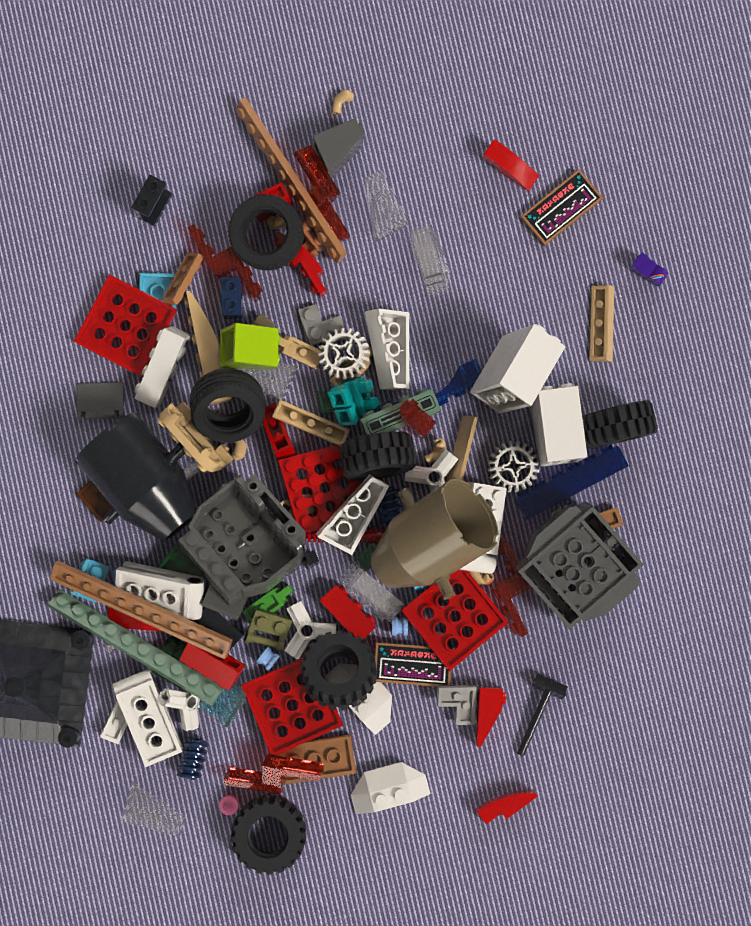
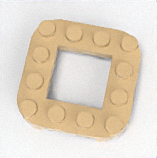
[157,402,234,473]

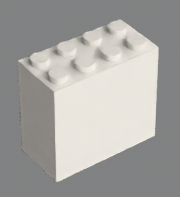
[470,324,566,414]
[531,383,587,467]

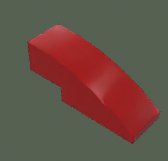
[483,139,539,192]
[476,790,538,824]

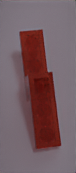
[294,145,350,243]
[187,224,263,302]
[399,399,436,440]
[493,536,531,637]
[224,754,324,794]

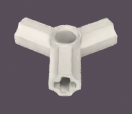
[405,449,458,492]
[284,601,337,659]
[159,672,201,731]

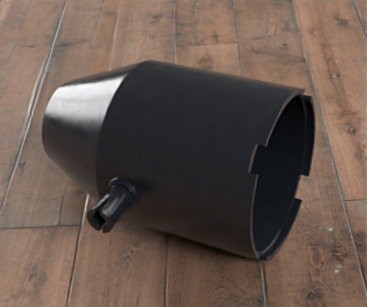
[75,412,196,541]

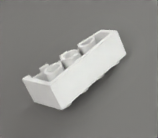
[134,326,192,408]
[316,474,389,555]

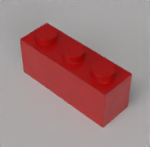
[319,584,376,639]
[179,643,245,691]

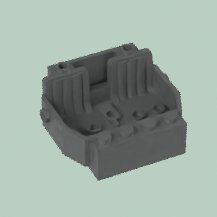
[178,474,305,606]
[514,501,644,630]

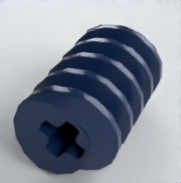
[378,486,403,528]
[177,737,209,780]

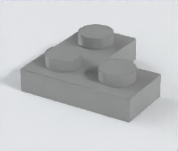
[298,304,344,346]
[436,685,477,725]

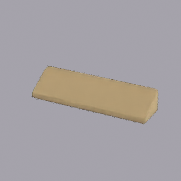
[589,285,614,362]
[272,400,350,447]
[446,416,478,482]

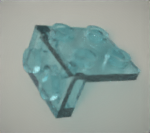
[198,681,246,727]

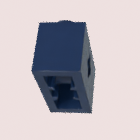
[221,277,243,319]

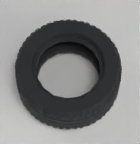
[228,194,304,271]
[190,368,265,442]

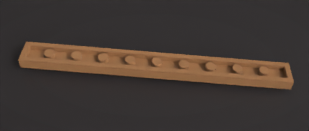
[236,97,347,264]
[50,561,233,659]

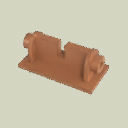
[301,220,326,258]

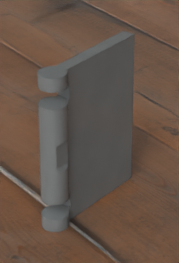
[77,382,124,420]

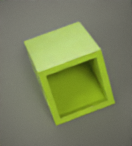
[219,323,281,370]

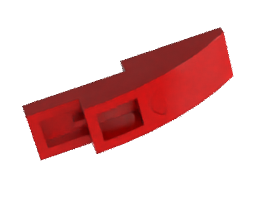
[274,231,327,298]

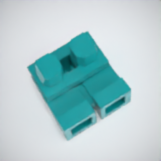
[327,376,380,426]

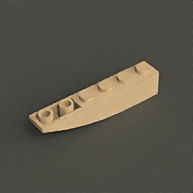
[184,291,233,405]

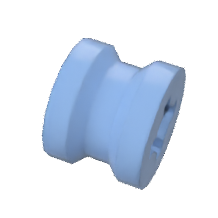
[392,616,408,636]
[256,647,280,671]

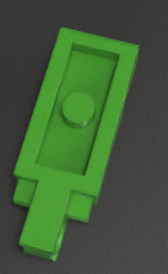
[242,585,293,622]

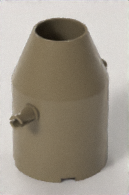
[371,479,499,600]

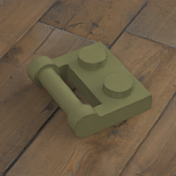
[244,608,292,652]

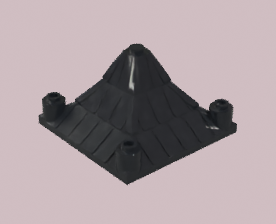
[0,619,95,748]

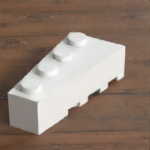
[365,309,409,391]

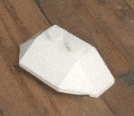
[325,663,392,735]
[351,762,430,814]

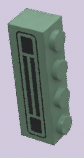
[360,388,441,435]

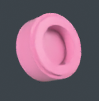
[219,795,239,815]

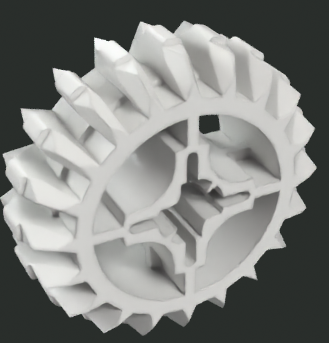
[318,328,370,380]
[488,441,540,493]

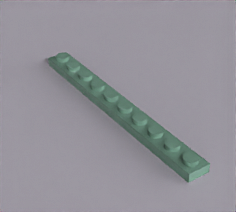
[48,590,223,706]

